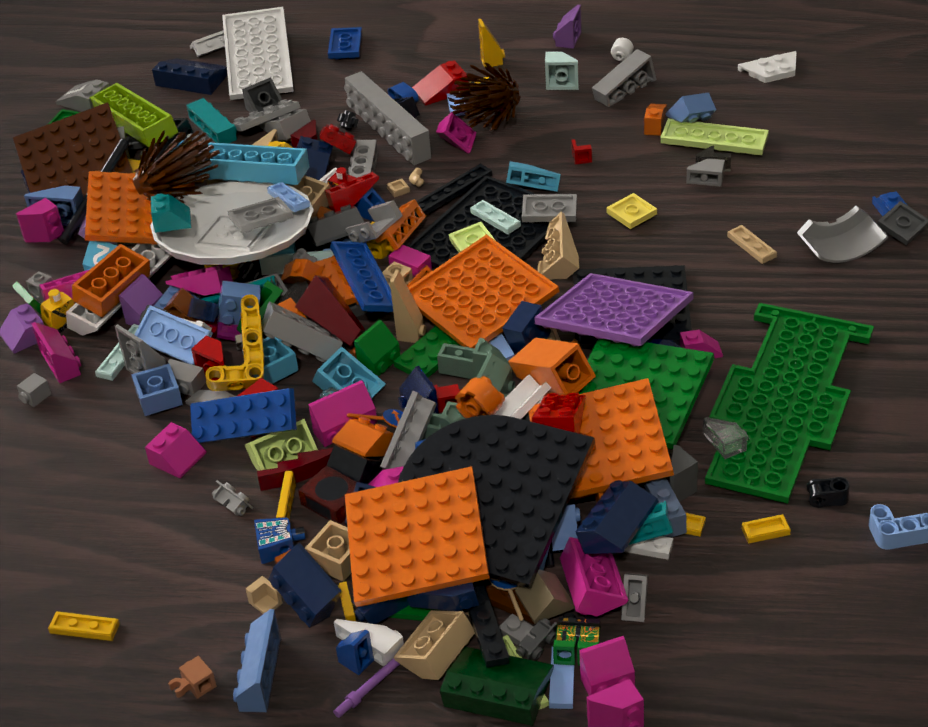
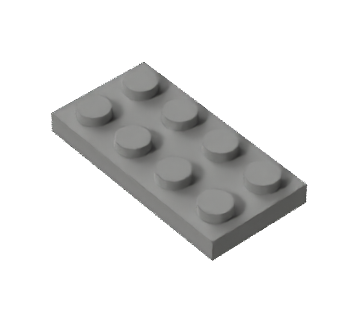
[231,99,301,131]

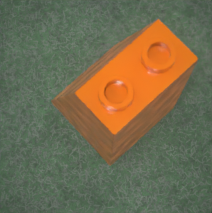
[508,338,596,395]

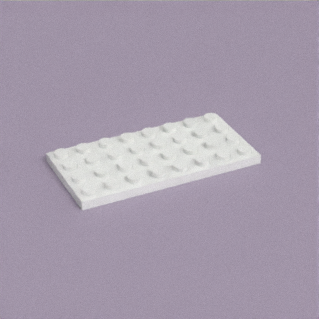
[222,7,294,100]

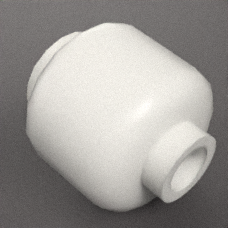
[611,37,634,61]

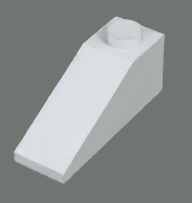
[334,619,404,667]

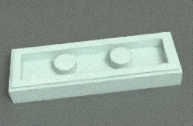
[470,200,521,234]

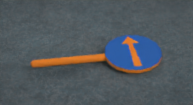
[347,409,403,428]

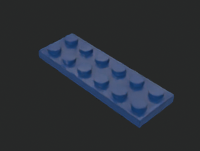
[330,241,393,313]
[190,388,297,444]

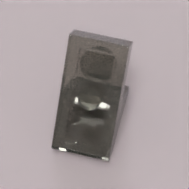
[696,145,731,172]

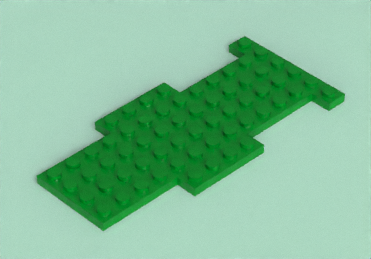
[705,303,874,503]

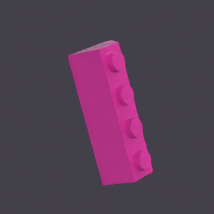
[560,537,628,616]

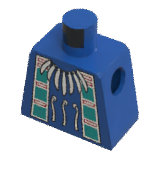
[254,518,306,564]

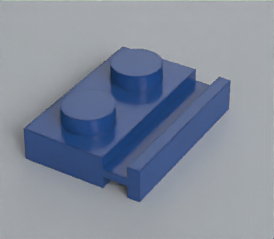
[872,191,908,217]

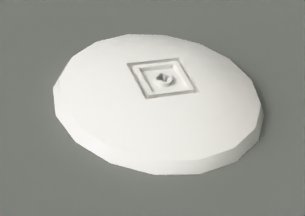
[150,180,314,265]

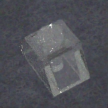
[703,417,748,459]

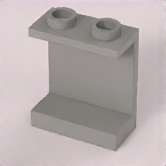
[345,200,403,242]

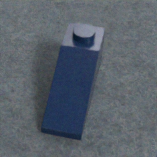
[407,582,479,611]

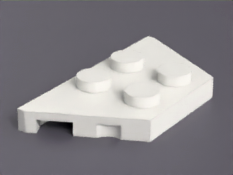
[738,51,796,83]

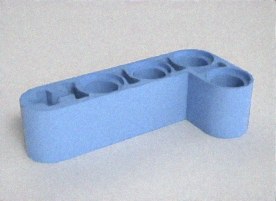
[869,504,928,550]

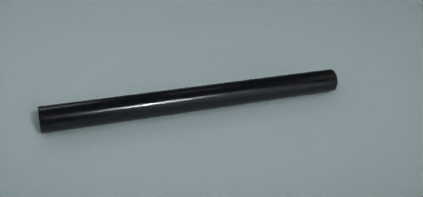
[59,138,129,245]

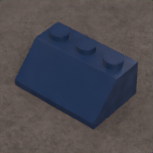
[268,543,342,628]

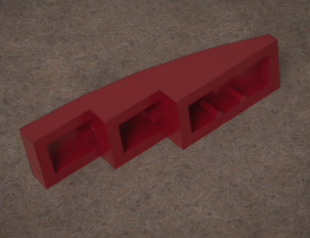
[257,448,333,491]

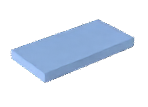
[135,305,213,365]

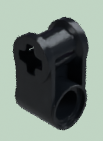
[806,477,849,508]

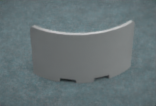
[797,206,888,263]

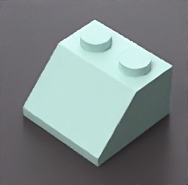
[545,52,579,90]

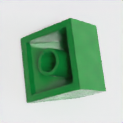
[354,320,400,377]

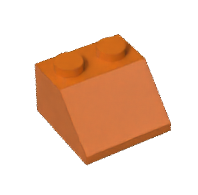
[332,416,393,457]

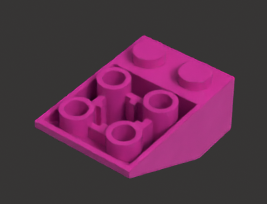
[165,265,233,296]

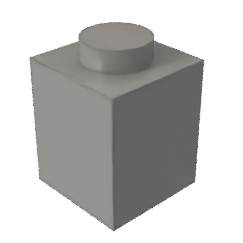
[17,373,51,407]

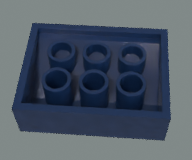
[152,58,228,95]

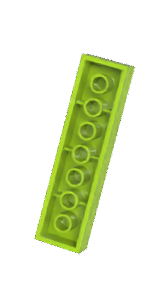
[89,83,178,147]

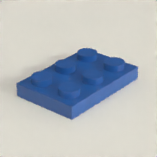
[328,27,362,59]

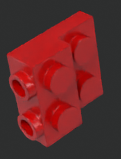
[320,124,356,154]

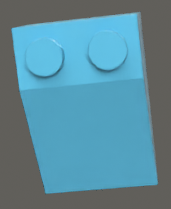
[312,346,386,399]

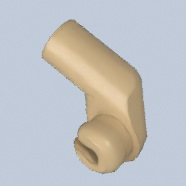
[409,168,424,187]

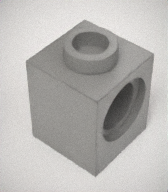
[26,271,53,303]

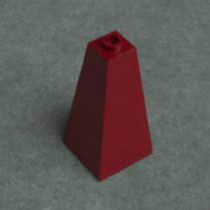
[295,275,365,346]

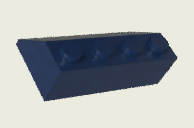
[576,480,659,554]

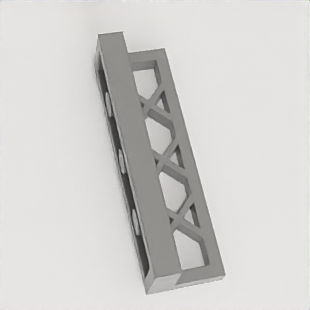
[380,391,437,470]

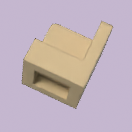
[246,576,283,614]

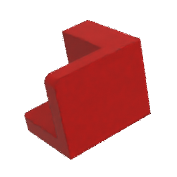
[571,139,592,165]

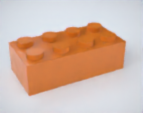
[72,244,150,317]

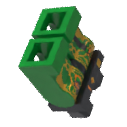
[553,613,600,666]

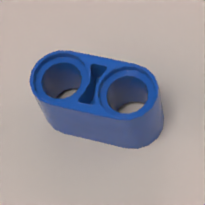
[388,82,419,103]

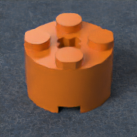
[455,376,505,418]

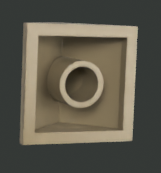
[515,569,575,624]

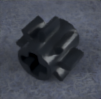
[337,110,359,130]
[237,261,260,282]

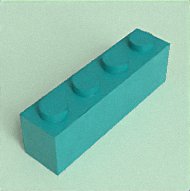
[186,98,237,144]

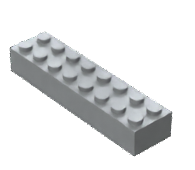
[344,71,431,166]

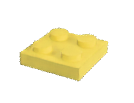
[607,193,657,229]

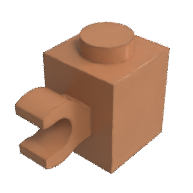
[168,656,217,699]

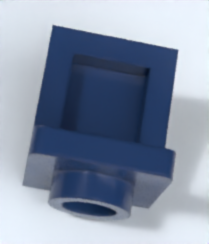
[187,298,219,323]

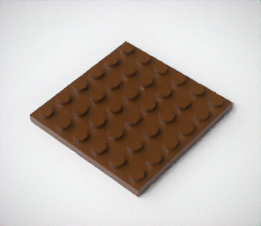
[13,102,133,198]

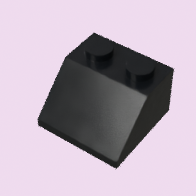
[326,445,383,484]

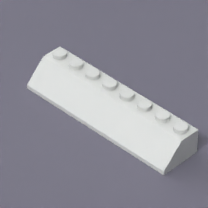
[66,243,172,336]

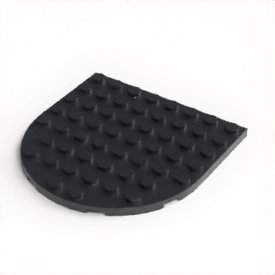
[398,415,595,589]

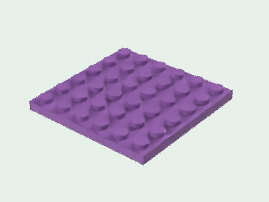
[535,273,693,346]

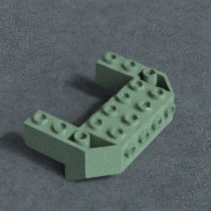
[422,338,515,440]

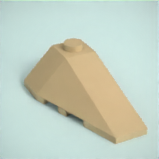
[538,211,579,280]
[390,270,426,343]

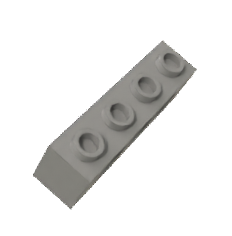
[348,140,378,188]

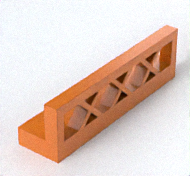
[375,199,426,251]

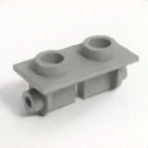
[212,480,253,516]

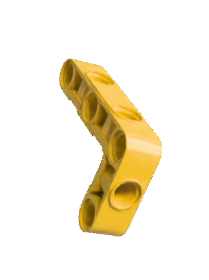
[206,294,264,391]

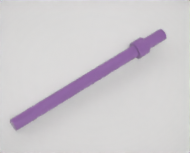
[333,658,400,718]

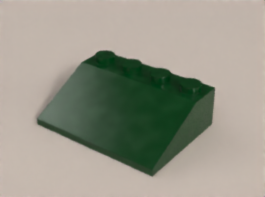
[440,647,554,726]

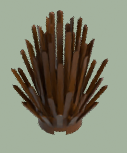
[449,62,521,131]
[133,131,220,203]

